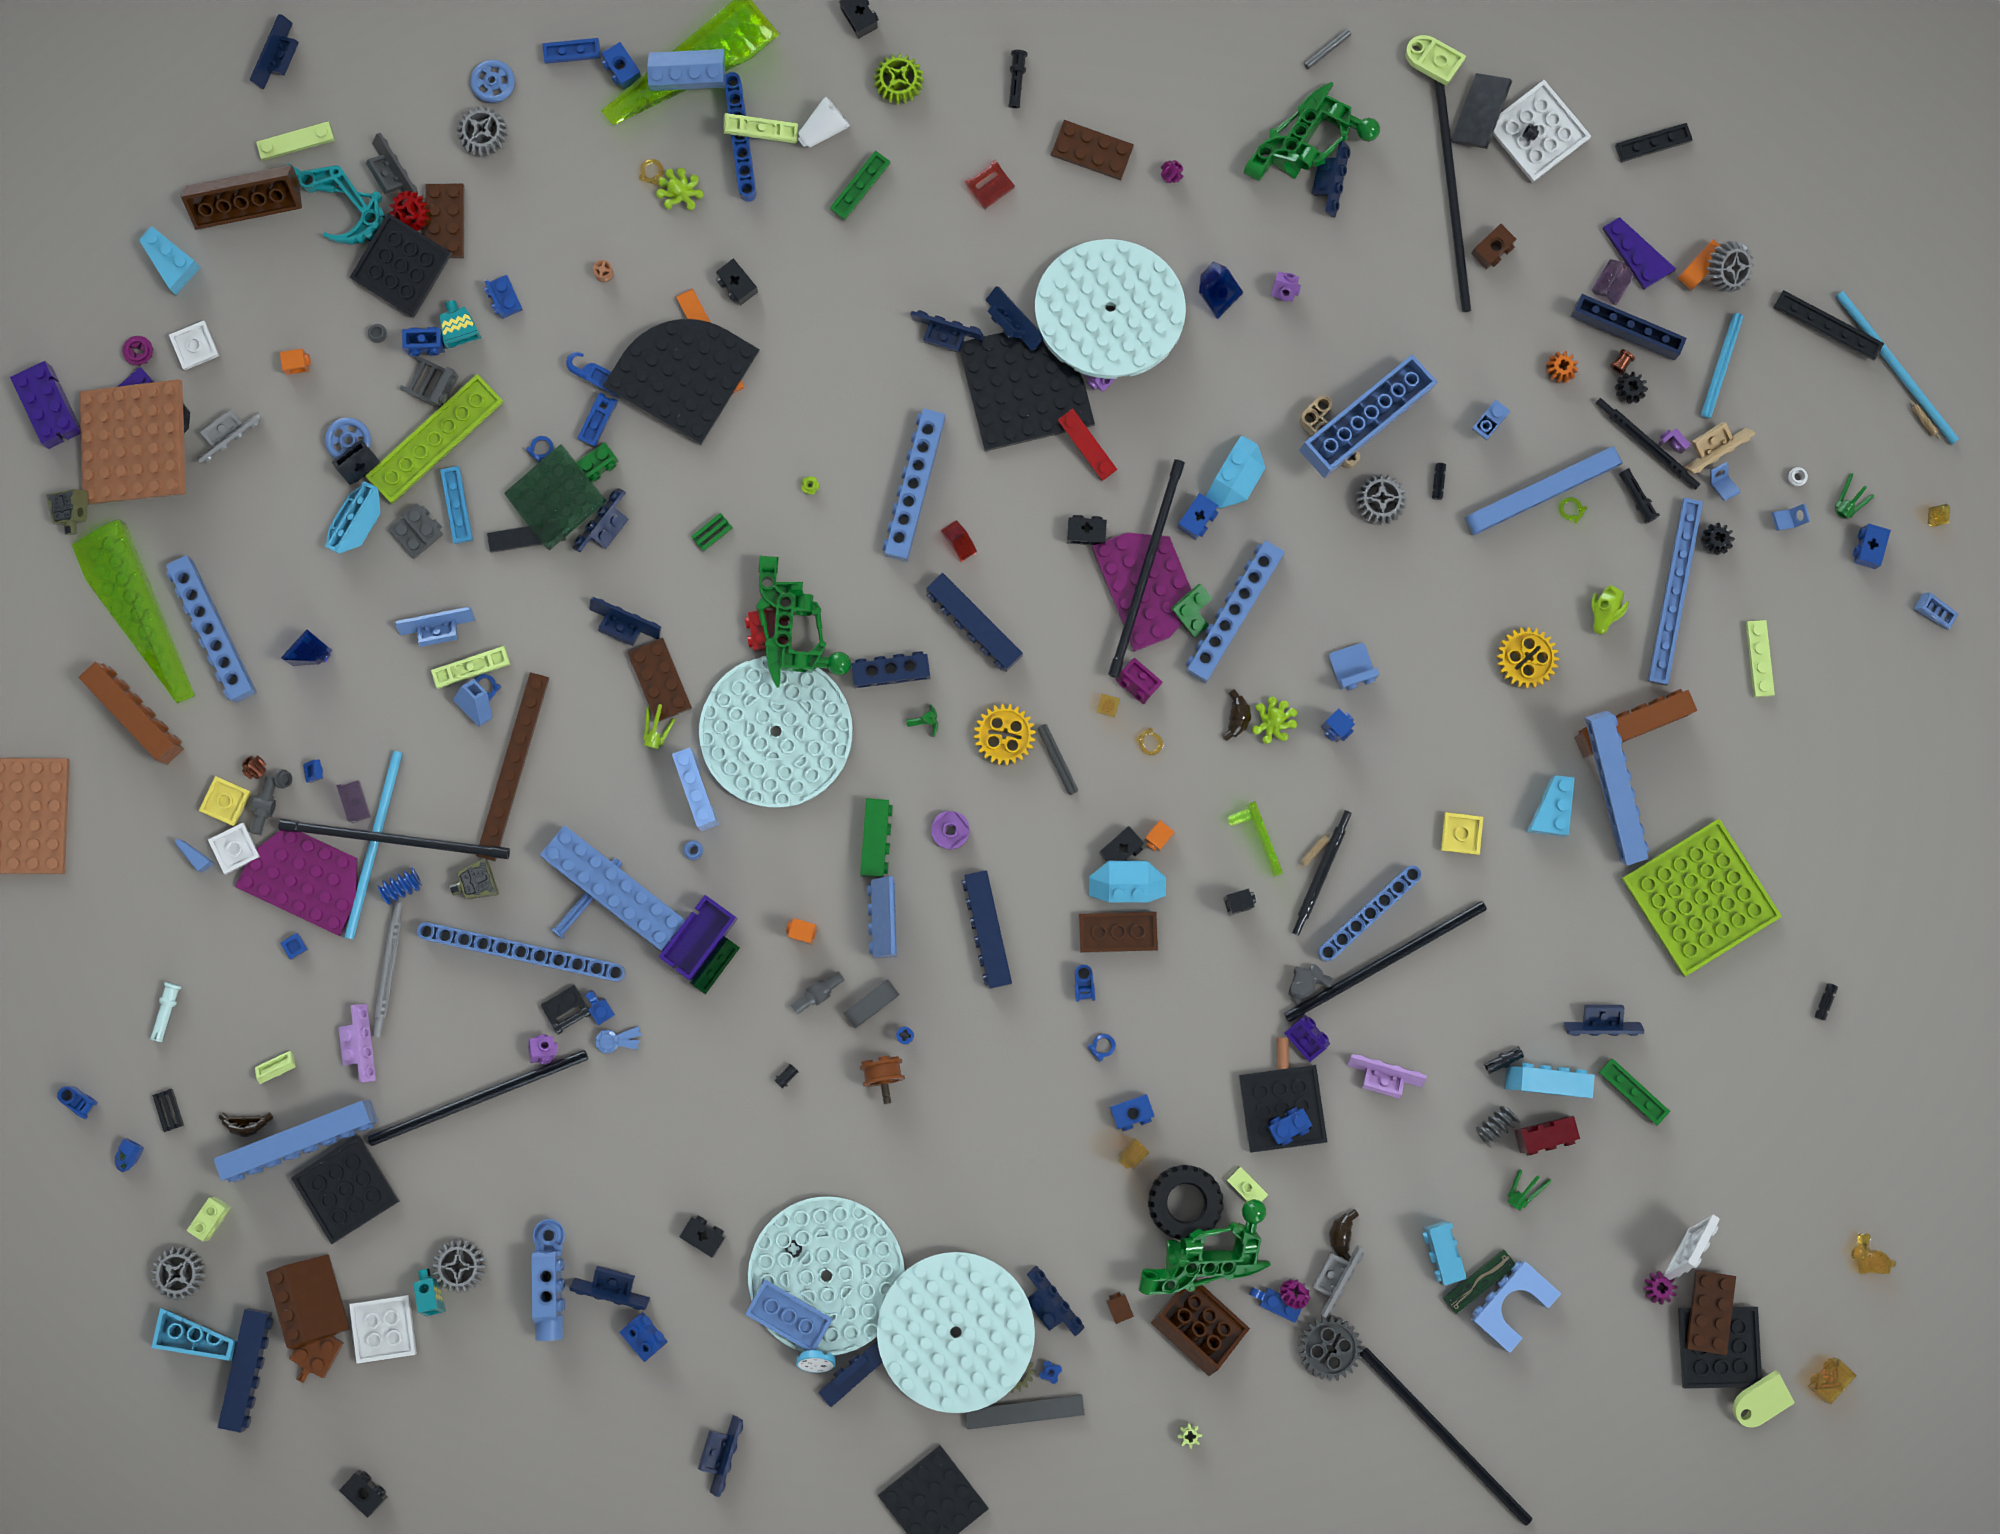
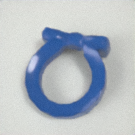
[526,436,554,463]
[475,674,501,701]
[1087,1034,1116,1062]

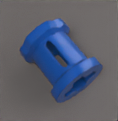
[896,1027,914,1044]

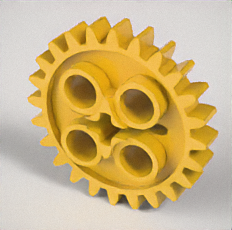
[1496,627,1559,689]
[974,704,1036,766]

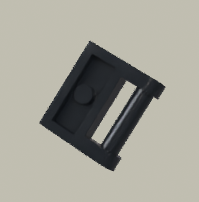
[541,985,591,1035]

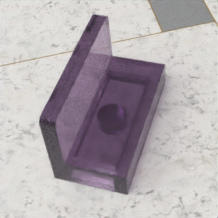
[1592,259,1634,305]
[336,780,371,823]

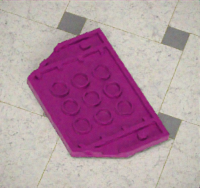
[1092,533,1191,652]
[235,830,358,936]

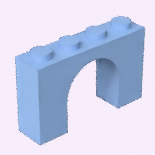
[672,748,720,831]
[1471,1261,1561,1353]

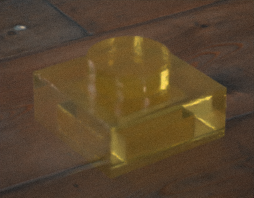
[1928,504,1950,527]
[1096,693,1120,718]

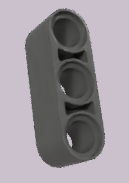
[843,979,900,1028]

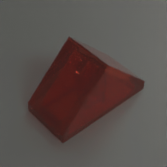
[941,520,977,562]

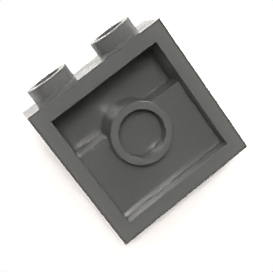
[389,503,444,559]

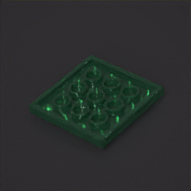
[504,444,607,550]

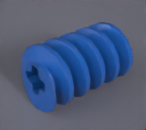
[377,867,422,905]

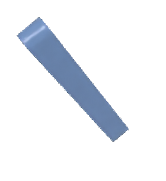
[1464,446,1623,535]

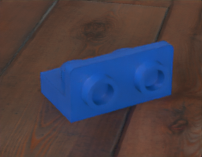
[484,275,523,319]

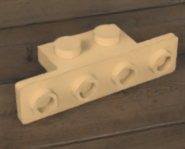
[1684,422,1755,473]

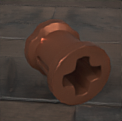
[1610,349,1635,375]

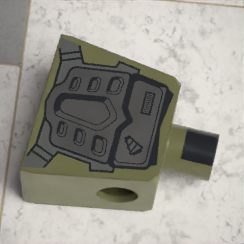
[46,489,88,535]
[449,858,499,900]

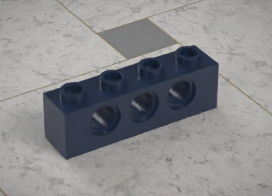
[851,651,931,689]

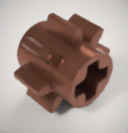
[242,755,266,780]

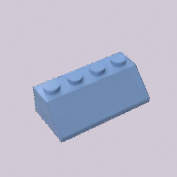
[647,49,726,91]

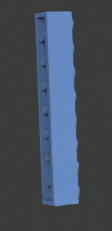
[1585,711,1649,866]

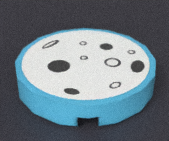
[796,1350,836,1373]

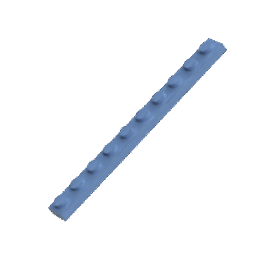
[1648,498,1703,686]

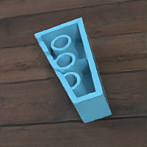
[1505,1063,1595,1098]

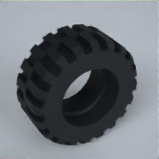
[1148,1165,1224,1240]

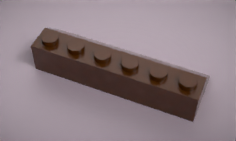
[181,165,302,230]

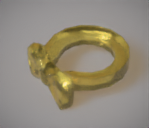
[639,159,663,185]
[1135,727,1163,755]

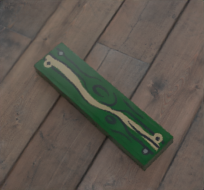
[1443,1249,1515,1314]

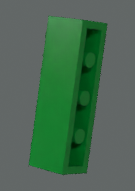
[860,798,893,878]

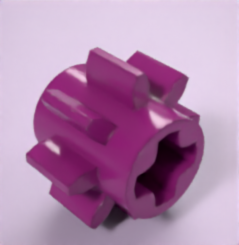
[1160,160,1184,184]

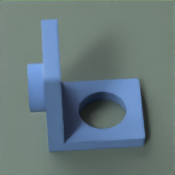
[1710,462,1740,501]
[1771,504,1810,531]

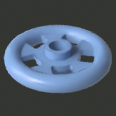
[470,60,515,103]
[325,418,371,459]

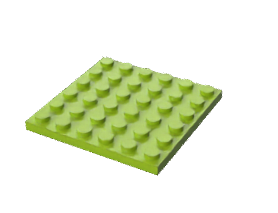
[1621,818,1782,977]

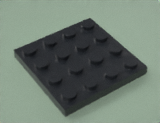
[349,213,453,318]
[1239,1065,1327,1153]
[291,1135,400,1245]
[1678,1306,1762,1389]
[878,1445,989,1534]

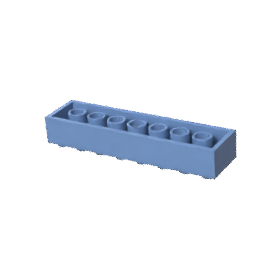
[1299,354,1437,478]
[540,825,686,952]
[214,1100,378,1183]

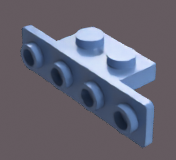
[395,607,475,647]

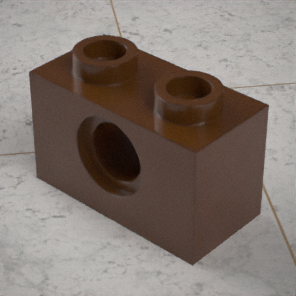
[1471,224,1517,269]

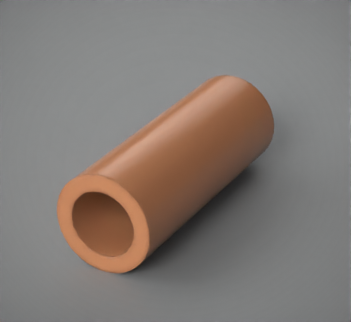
[1277,1038,1289,1069]

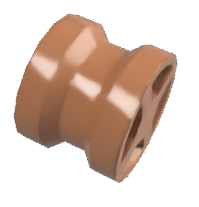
[593,260,613,282]

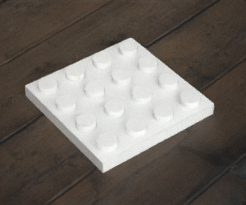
[1493,80,1591,183]

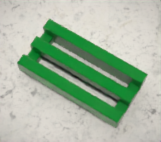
[691,513,733,552]

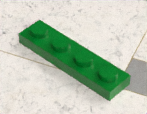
[830,150,891,221]
[1598,1058,1671,1126]

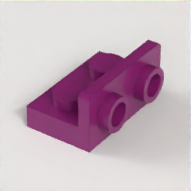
[1115,658,1163,704]

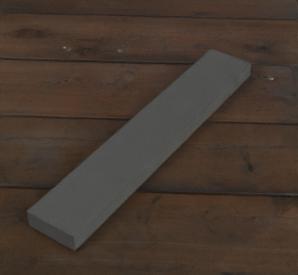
[965,1395,1085,1430]

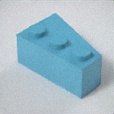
[139,226,200,295]
[1526,775,1575,837]
[1422,1221,1467,1286]

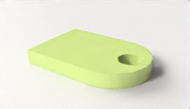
[1405,35,1466,86]
[1732,1370,1795,1427]

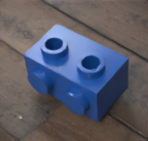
[402,327,445,356]
[1321,708,1355,742]
[1267,1107,1313,1146]
[619,1312,668,1362]

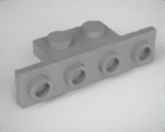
[197,409,261,463]
[1313,1244,1364,1318]

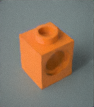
[280,348,311,375]
[1144,820,1175,851]

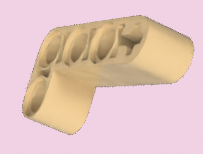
[1300,395,1360,469]

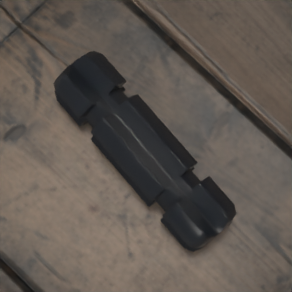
[1432,463,1446,500]
[1815,983,1838,1021]

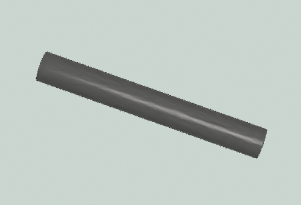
[1304,29,1351,69]

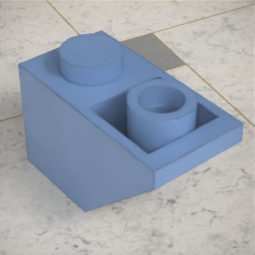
[1472,400,1510,441]
[453,679,492,727]

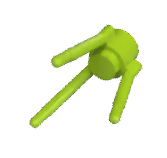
[643,704,675,749]

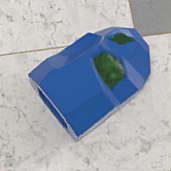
[115,1138,144,1172]

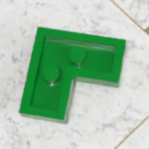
[1171,584,1212,638]

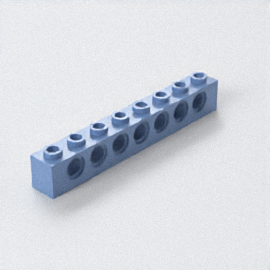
[882,408,945,562]
[1186,540,1285,683]
[166,555,257,703]

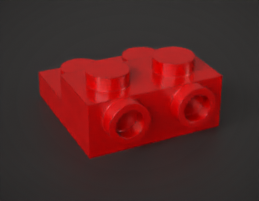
[745,609,792,652]

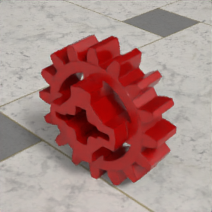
[389,191,430,231]

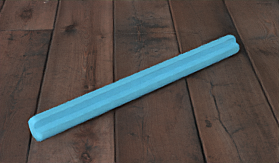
[1701,313,1743,419]

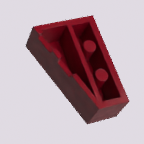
[1514,1116,1580,1156]

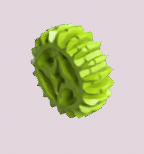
[874,53,924,105]

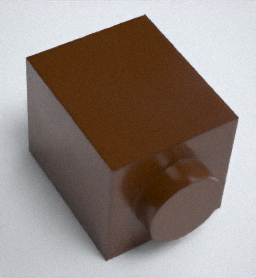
[1106,1292,1134,1324]

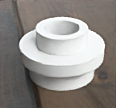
[1788,467,1808,486]

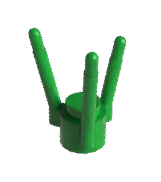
[1835,473,1874,519]
[1507,1169,1551,1211]

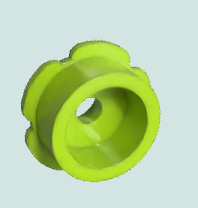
[801,476,819,495]

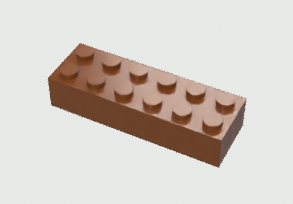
[78,661,184,765]
[1574,689,1698,758]

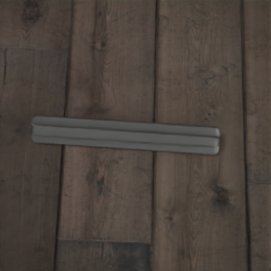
[1038,724,1078,795]

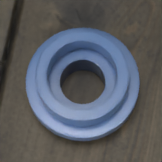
[684,841,703,860]

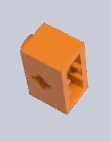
[786,918,818,945]

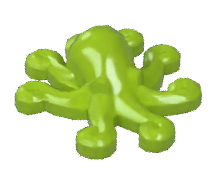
[656,167,704,210]
[1252,696,1297,744]

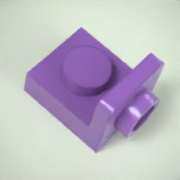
[1658,428,1691,454]

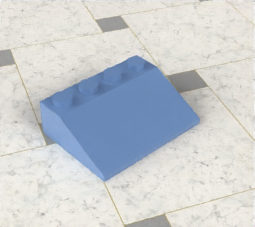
[867,876,897,958]

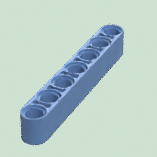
[1317,866,1422,962]

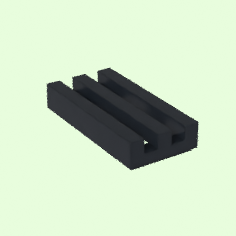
[152,1089,184,1132]

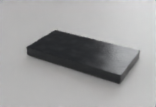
[1451,73,1512,149]

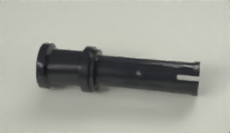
[1008,50,1028,109]
[1619,468,1660,524]

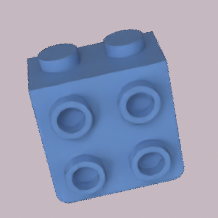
[1329,643,1379,691]

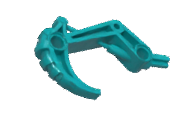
[285,163,386,245]

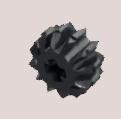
[1615,372,1648,404]
[1701,523,1735,555]

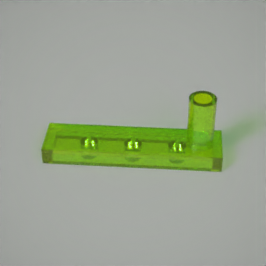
[1227,801,1283,877]

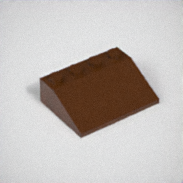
[266,1254,350,1350]
[1151,1279,1250,1376]

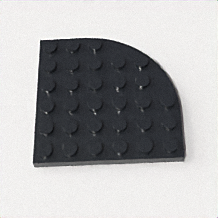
[603,319,760,445]
[960,332,1095,452]

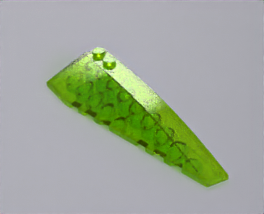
[601,0,780,126]
[72,519,195,703]

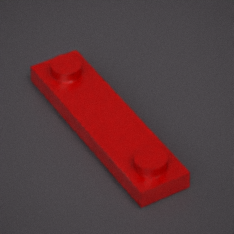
[1057,409,1118,481]

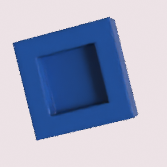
[303,760,323,783]
[280,933,309,960]

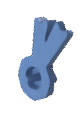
[595,1026,642,1053]

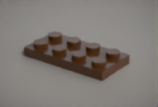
[1051,120,1134,180]
[425,183,464,258]
[628,638,692,722]
[1079,912,1158,953]
[1686,1270,1736,1355]

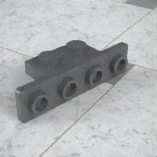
[366,133,418,196]

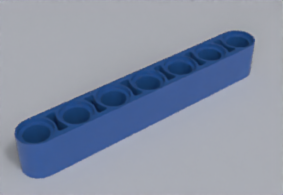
[725,72,757,202]

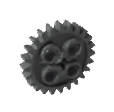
[1298,1316,1363,1381]

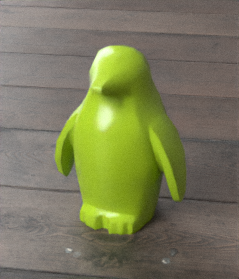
[1591,585,1629,635]

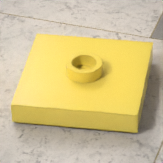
[199,776,251,827]
[1441,812,1484,855]

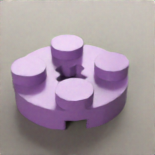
[931,811,970,850]

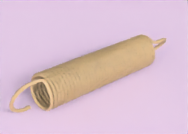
[1909,401,1940,439]
[1298,832,1332,869]

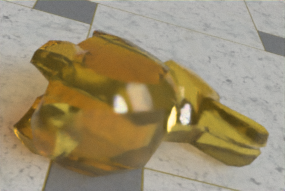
[1851,1233,1896,1274]

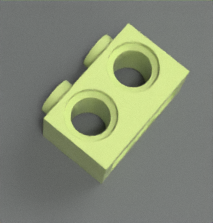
[187,1197,231,1242]

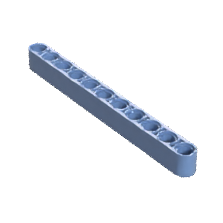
[417,922,626,982]

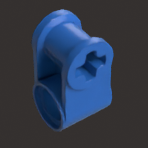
[1075,965,1095,1002]
[57,1086,98,1119]

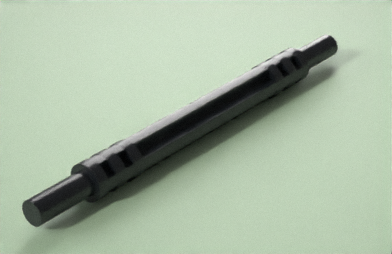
[1596,398,1700,490]
[1292,810,1352,936]

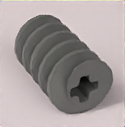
[1476,1106,1520,1148]

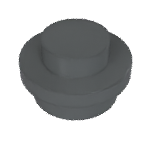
[368,324,387,343]
[274,769,292,789]

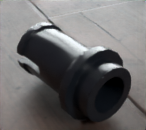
[774,1064,799,1089]

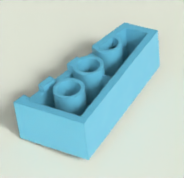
[151,1308,237,1361]

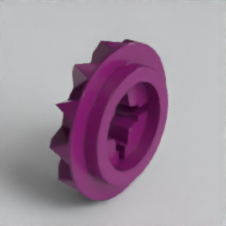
[122,336,154,366]
[1280,1279,1311,1309]

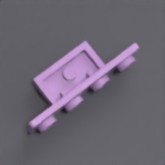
[338,1004,376,1083]
[1347,1054,1427,1099]

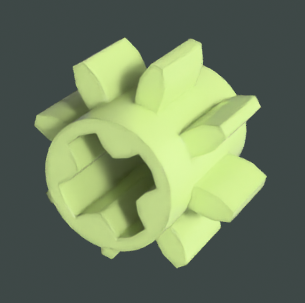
[1177,1423,1202,1449]

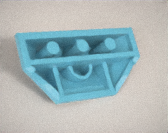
[1205,435,1266,509]
[325,481,381,554]
[1089,861,1166,902]

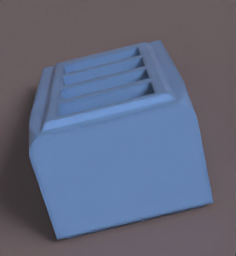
[1914,592,1958,630]
[175,839,214,872]

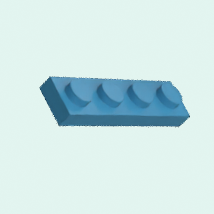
[440,466,473,544]

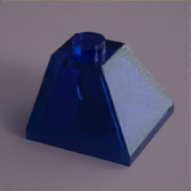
[1199,261,1244,319]
[281,629,333,666]

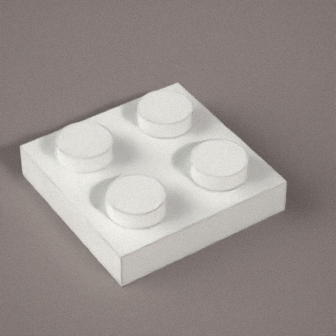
[169,320,220,370]
[208,823,260,875]

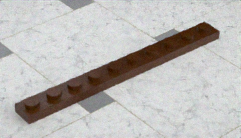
[476,672,549,862]

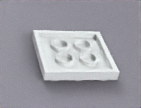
[1664,1214,1720,1280]
[349,1295,417,1364]

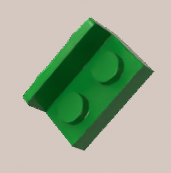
[574,442,619,483]

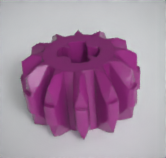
[1643,1271,1678,1305]

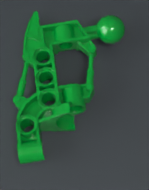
[1243,82,1380,181]
[756,556,851,688]
[1138,1199,1271,1295]

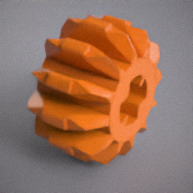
[1546,351,1578,384]

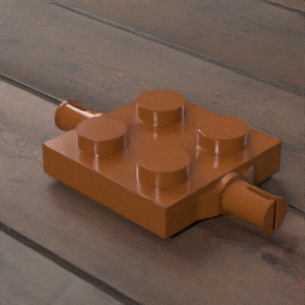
[289,1335,344,1383]

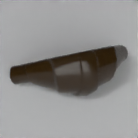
[1222,689,1252,741]
[219,1112,273,1137]
[1329,1209,1359,1261]

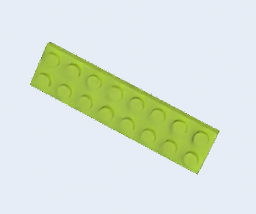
[365,374,504,505]

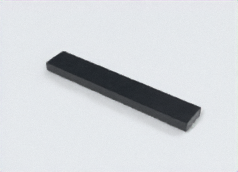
[1773,290,1884,361]

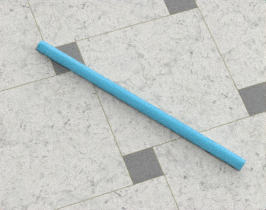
[1836,291,1959,445]
[344,751,403,940]

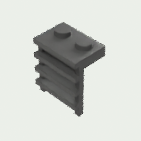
[400,356,459,408]

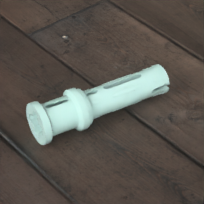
[150,982,182,1042]

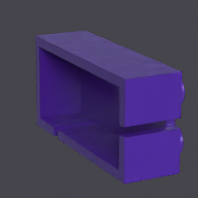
[10,361,81,449]
[659,895,738,981]

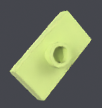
[255,1051,296,1084]
[1227,1167,1268,1202]

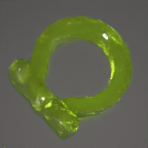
[1559,497,1588,524]

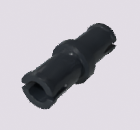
[1484,1046,1524,1074]

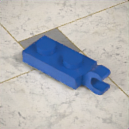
[1249,1287,1302,1323]

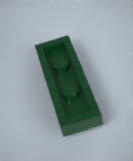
[690,936,740,995]

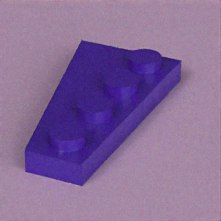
[1603,217,1676,290]

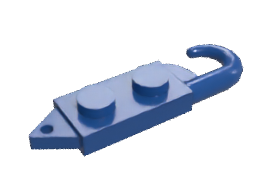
[566,352,620,398]

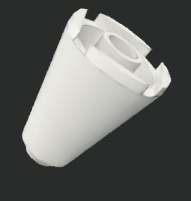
[798,97,850,148]

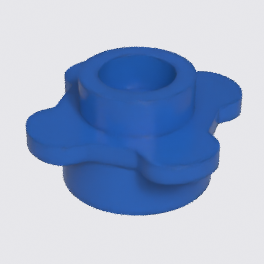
[1039,1361,1062,1384]

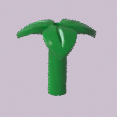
[906,704,939,737]

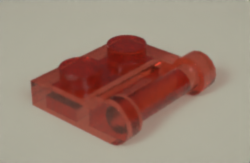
[965,160,1015,209]

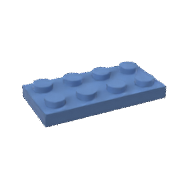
[745,1279,834,1351]

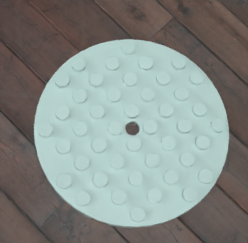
[1035,239,1186,379]
[699,656,853,808]
[748,1196,905,1355]
[877,1252,1035,1413]

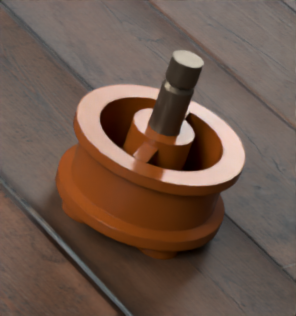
[860,1056,905,1104]

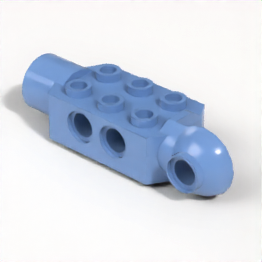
[531,1219,565,1341]

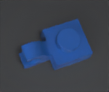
[585,990,615,1025]

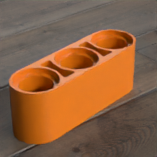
[1678,239,1720,291]

